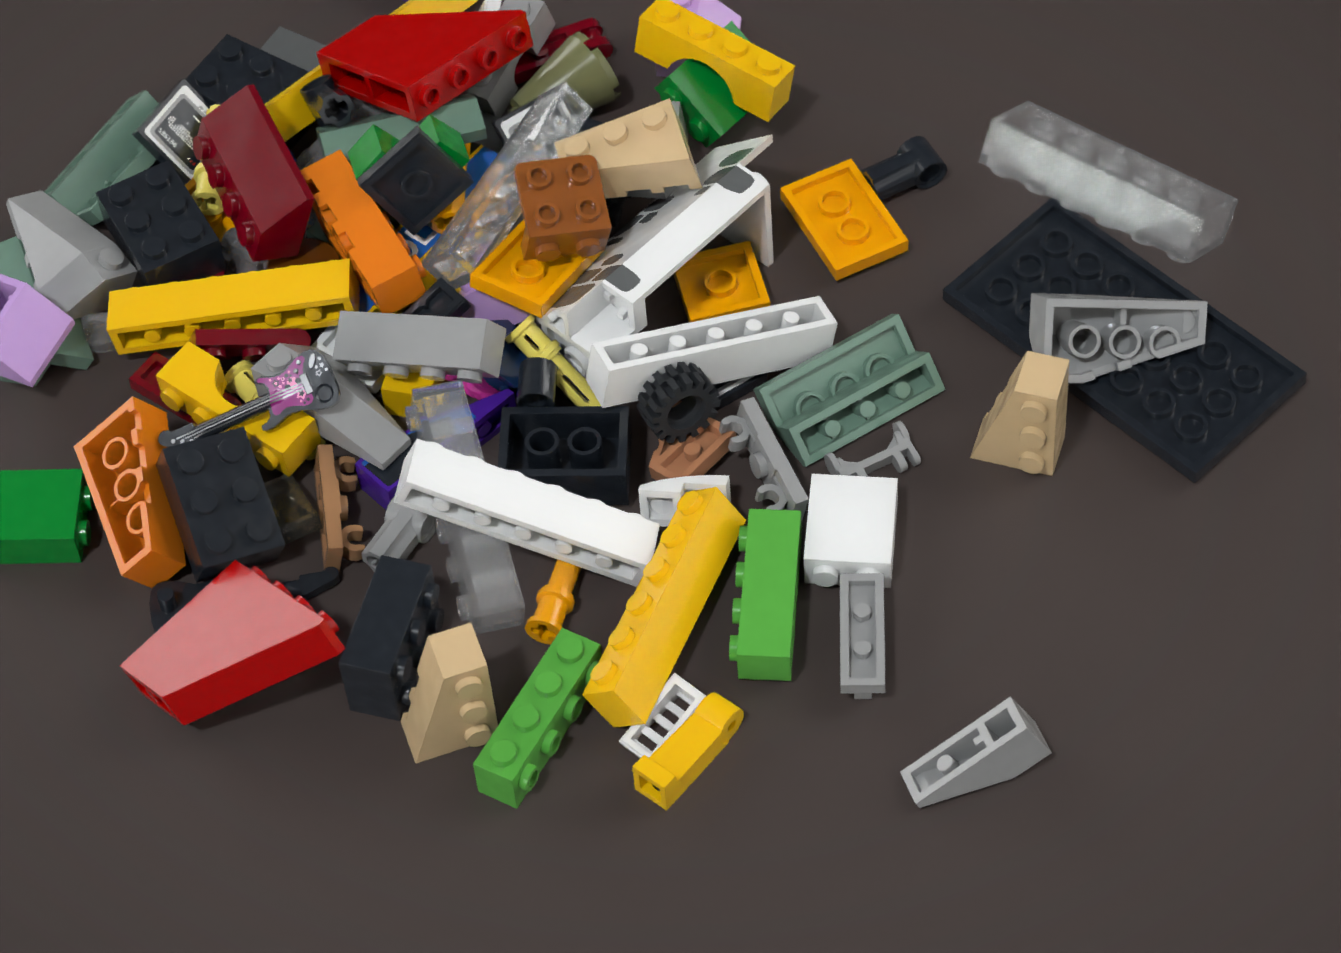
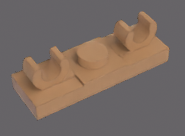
[314,445,365,572]

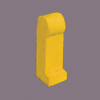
[632,692,744,811]

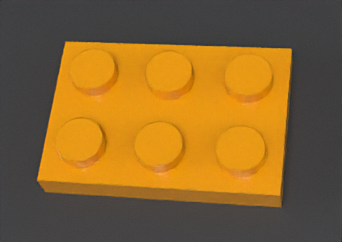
[780,158,908,281]
[470,219,606,318]

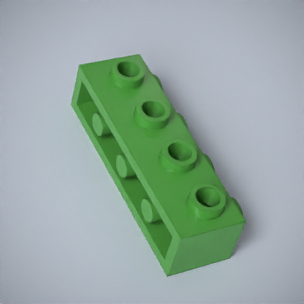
[729,509,802,681]
[473,628,602,809]

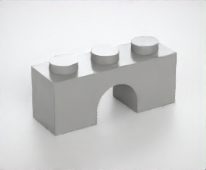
[460,0,556,118]

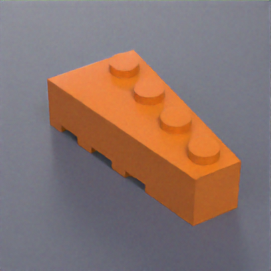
[300,149,427,313]
[74,396,186,588]

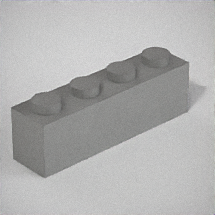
[332,310,506,383]

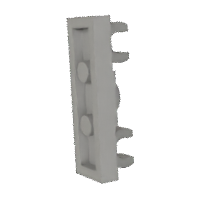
[719,397,809,522]
[840,573,885,699]

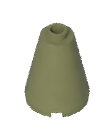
[508,31,621,115]

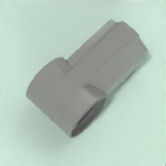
[361,496,440,572]

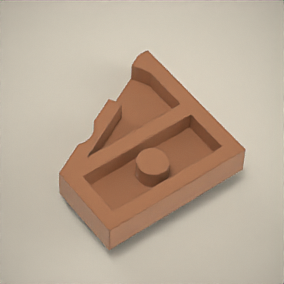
[648,400,737,481]

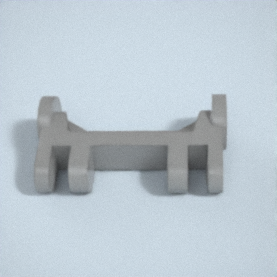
[824,420,921,477]

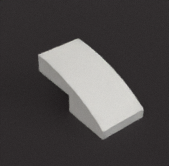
[638,475,731,527]

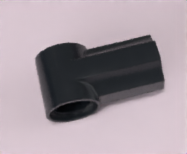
[300,74,354,128]
[861,136,947,200]
[516,357,557,407]

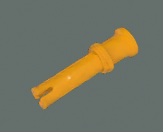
[525,559,581,644]

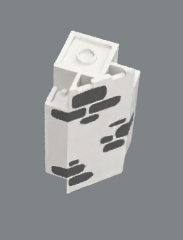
[517,134,774,394]

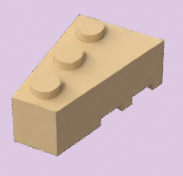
[554,98,703,199]
[970,351,1070,476]
[400,622,498,764]

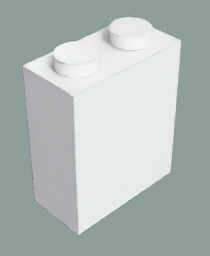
[803,474,898,588]

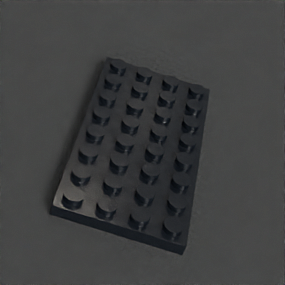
[943,196,1307,483]

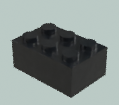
[185,34,316,150]
[95,160,227,287]
[498,406,632,505]
[156,427,285,583]
[339,555,444,721]

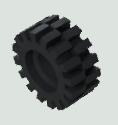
[637,362,720,443]

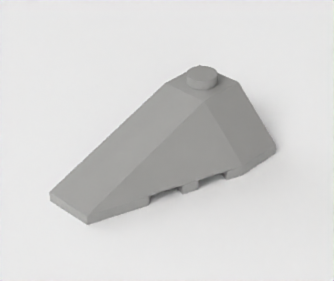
[6,190,137,319]
[1029,293,1208,383]
[251,343,411,470]

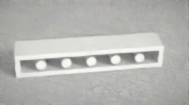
[586,296,838,408]
[394,439,660,587]

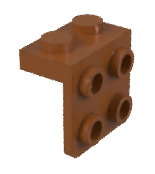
[514,155,612,262]

